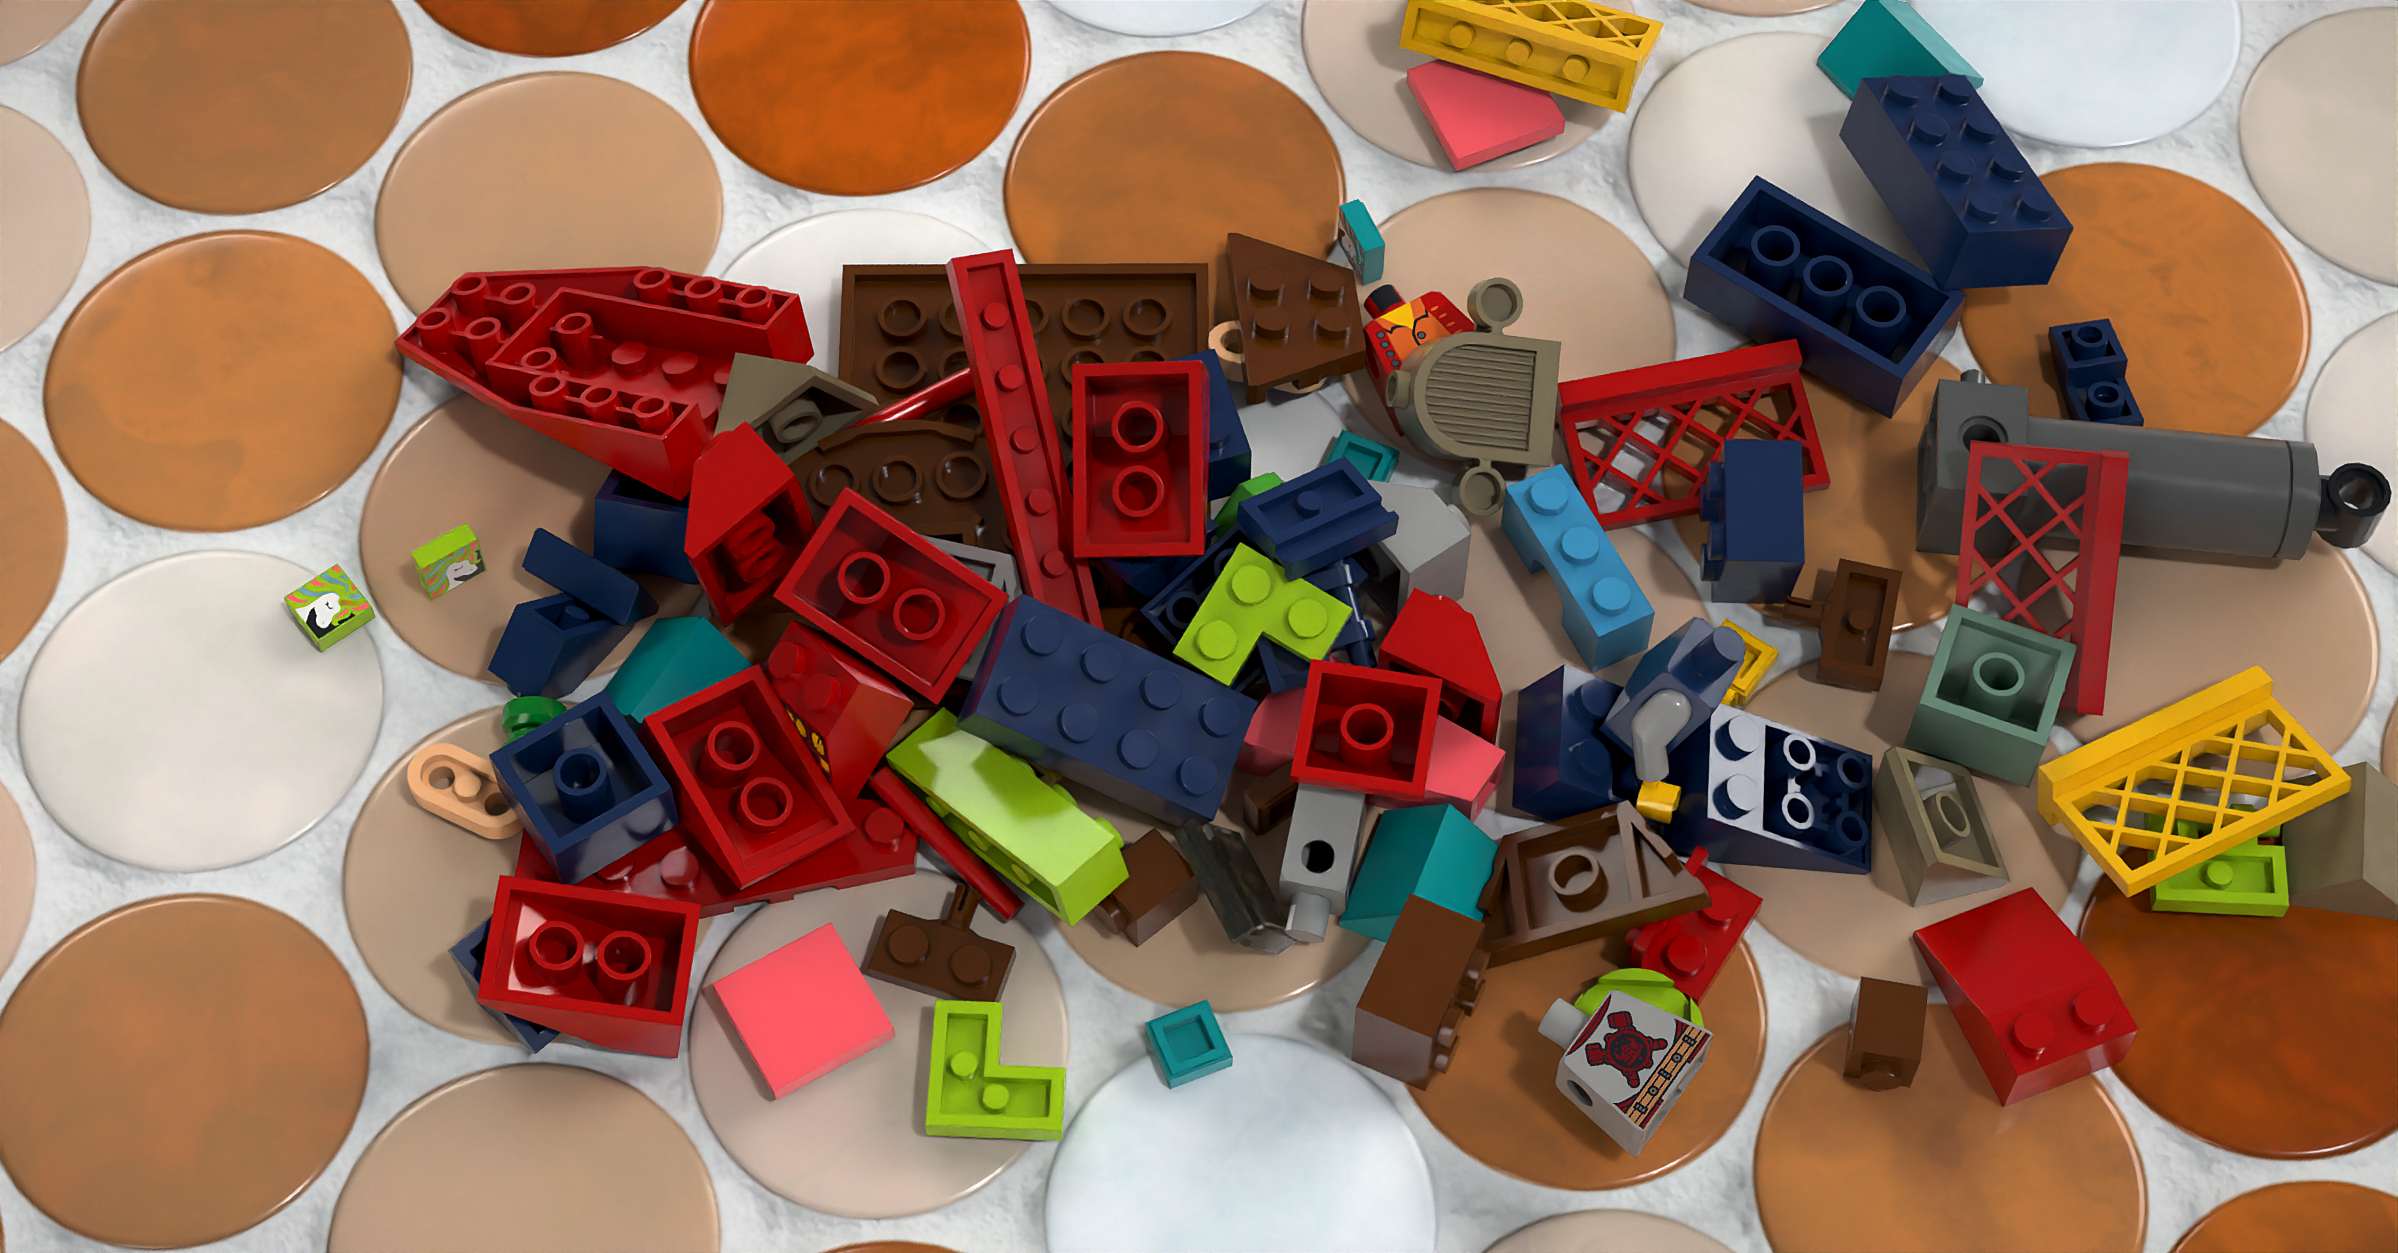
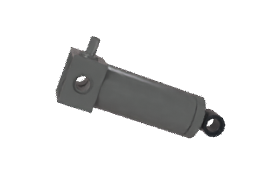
[1916,369,2392,561]

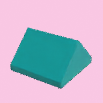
[1816,0,1984,101]
[605,616,753,736]
[1339,803,1499,943]

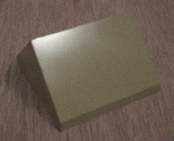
[714,352,879,465]
[1872,746,2011,907]
[2279,761,2398,920]

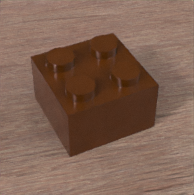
[1351,893,1491,1091]

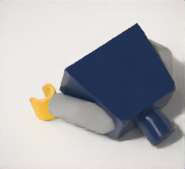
[1599,617,1746,824]

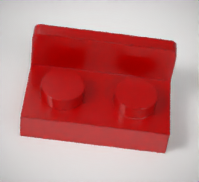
[1624,845,1763,1007]

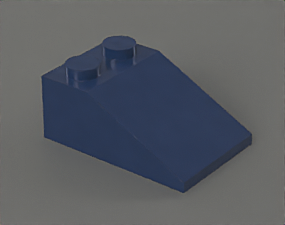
[593,468,700,585]

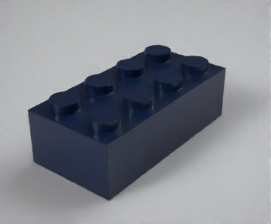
[1839,74,2074,290]
[1683,175,1966,419]
[955,593,1258,832]

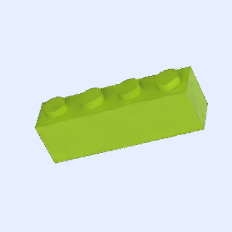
[886,707,1129,927]

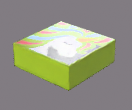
[411,523,487,601]
[284,563,376,652]

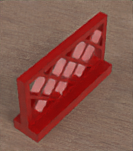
[1554,338,1831,532]
[1955,440,2129,716]

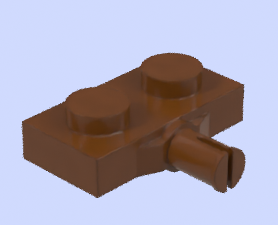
[1781,558,1903,692]
[867,885,1017,1002]

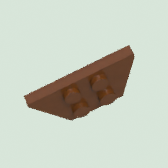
[1226,233,1367,405]
[1476,800,1712,969]

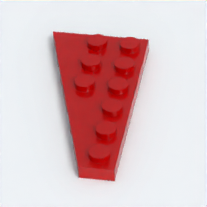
[515,799,920,919]

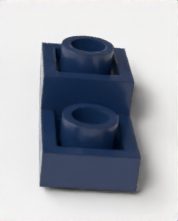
[2048,318,2144,427]

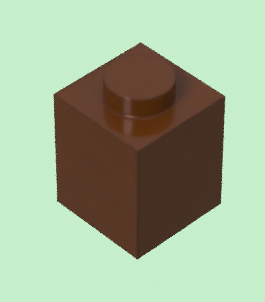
[1094,827,1198,948]
[1843,976,1929,1090]

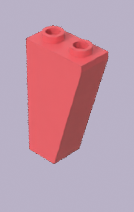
[1236,654,1506,823]

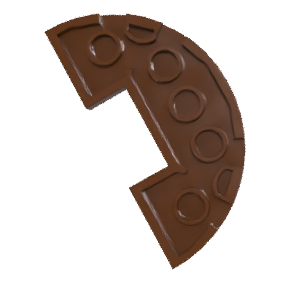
[709,420,1093,618]

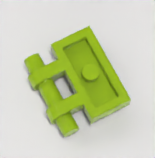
[2144,801,2289,917]

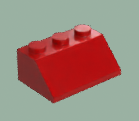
[684,421,816,628]

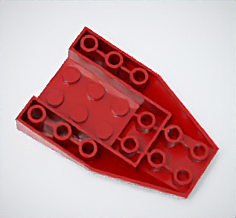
[394,266,815,501]

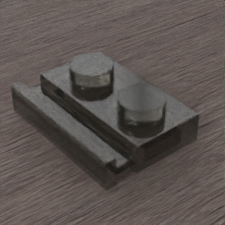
[1173,818,1297,954]

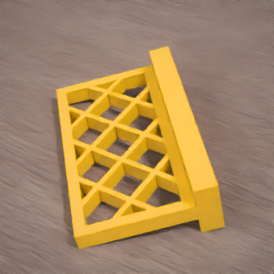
[1398,0,1664,114]
[2037,665,2351,898]

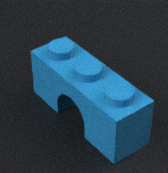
[1501,464,1655,673]

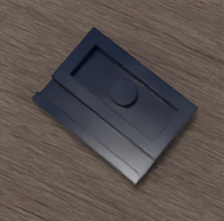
[1236,456,1399,582]

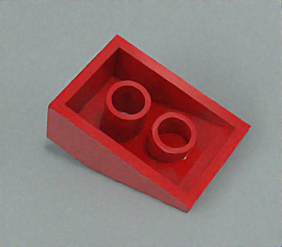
[1072,360,1210,559]
[773,484,1010,705]
[637,664,856,890]
[477,875,701,1059]
[1912,887,2139,1108]

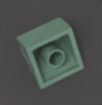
[1904,603,2077,788]

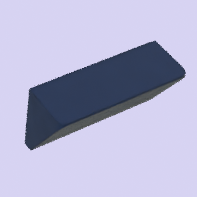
[522,528,659,626]

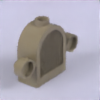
[1385,277,1561,517]

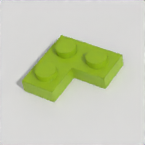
[1172,542,1353,688]
[926,1000,1066,1141]

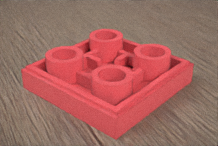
[1406,59,1566,171]
[712,922,895,1100]

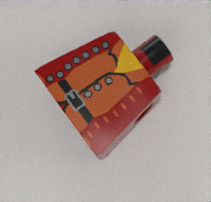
[1363,284,1474,437]

